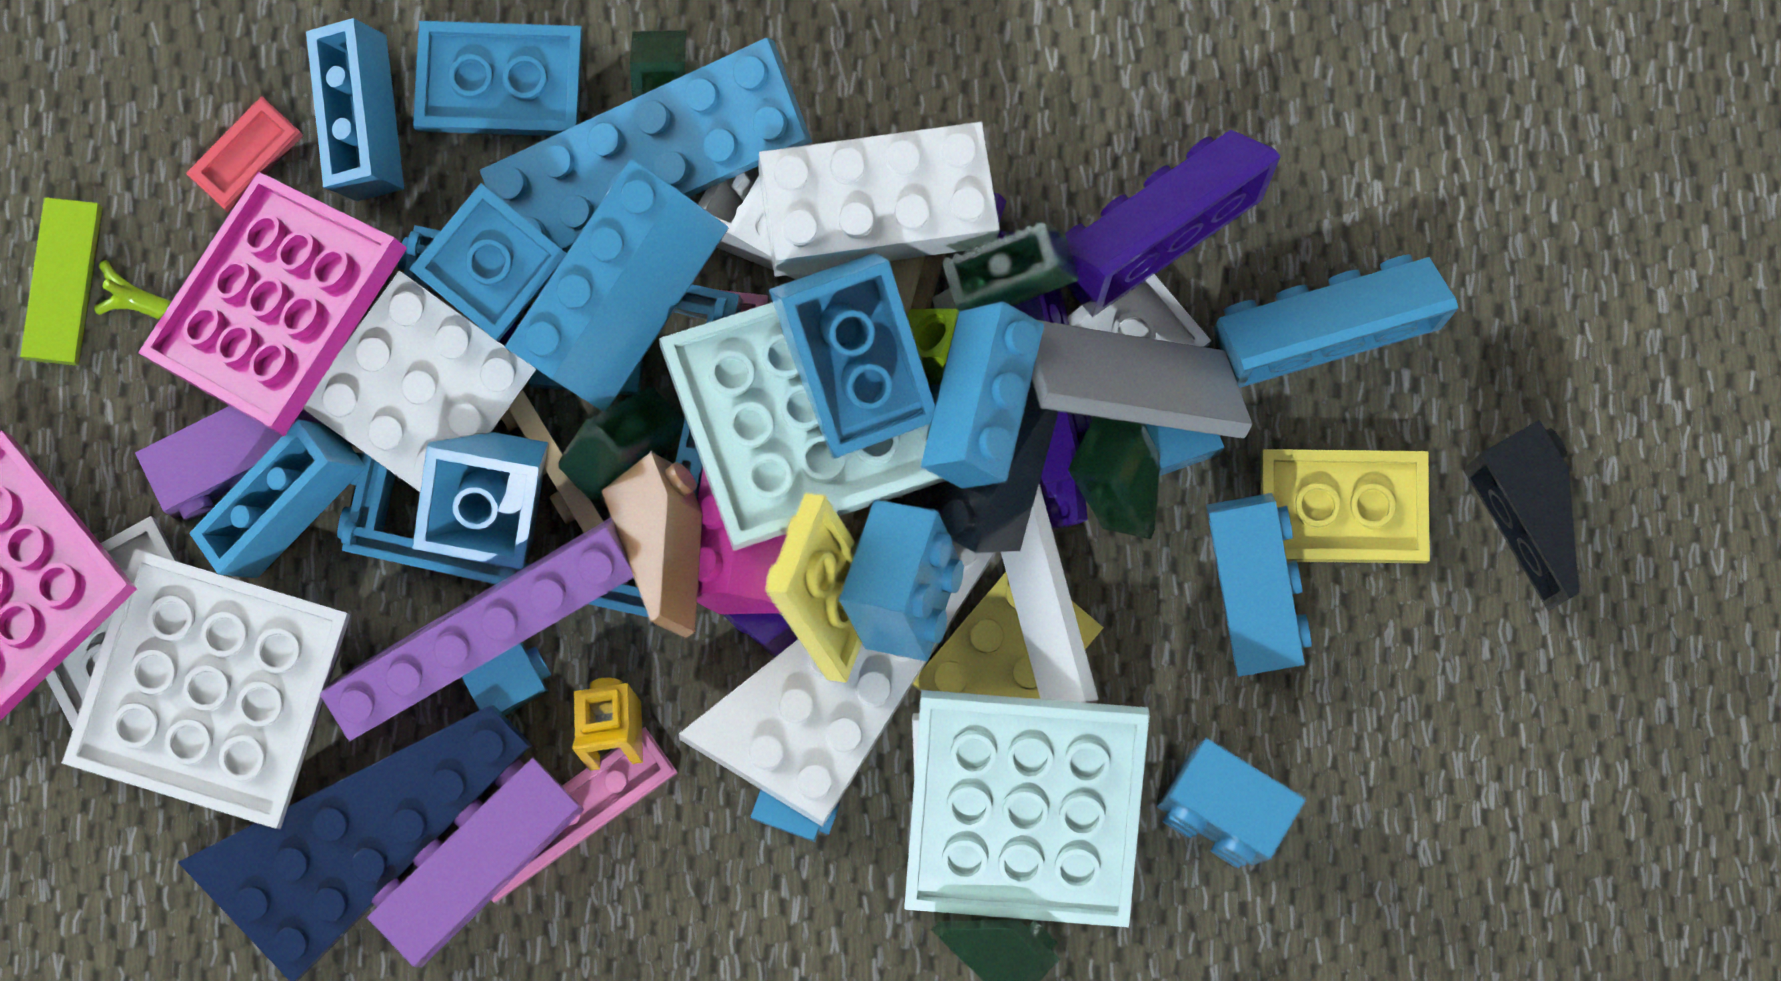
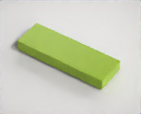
[20,197,102,366]

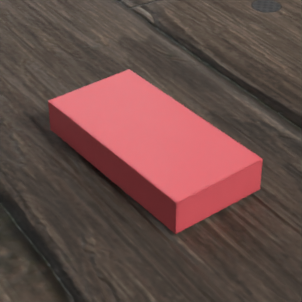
[186,96,303,213]

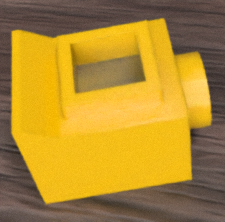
[573,678,643,771]

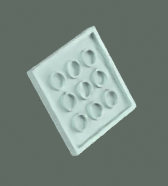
[660,302,947,551]
[905,690,1149,927]

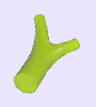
[94,260,172,320]

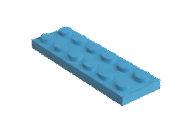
[480,37,812,253]

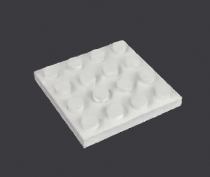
[62,549,351,830]

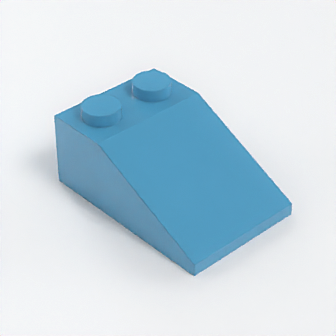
[769,252,935,459]

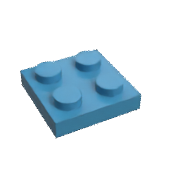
[409,183,567,342]

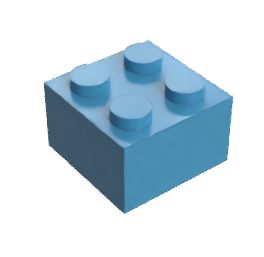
[839,500,964,662]

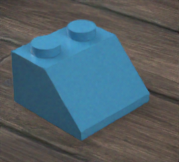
[412,432,548,569]

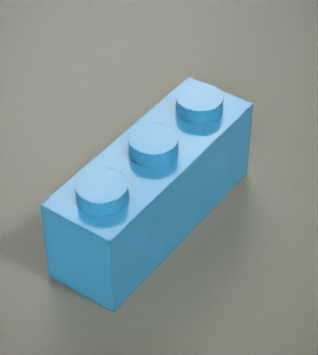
[306,18,404,201]
[920,302,1044,488]
[189,420,366,578]
[1206,493,1312,677]

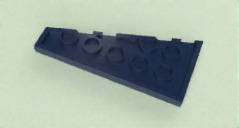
[178,705,533,981]

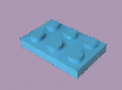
[413,21,583,136]

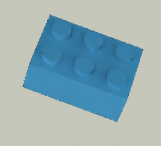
[1157,738,1306,868]

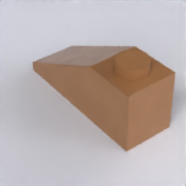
[602,452,702,638]

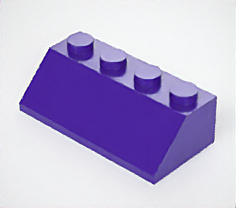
[1052,129,1281,317]

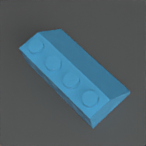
[505,159,729,413]
[1214,254,1459,388]

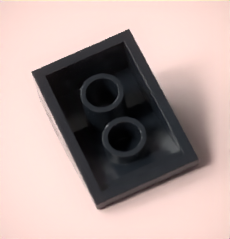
[900,378,1059,553]
[1463,419,1579,611]

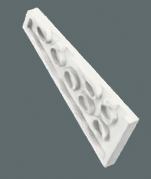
[679,541,996,827]

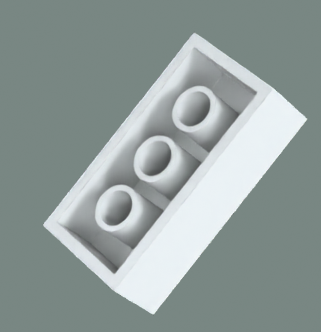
[758,122,1000,277]

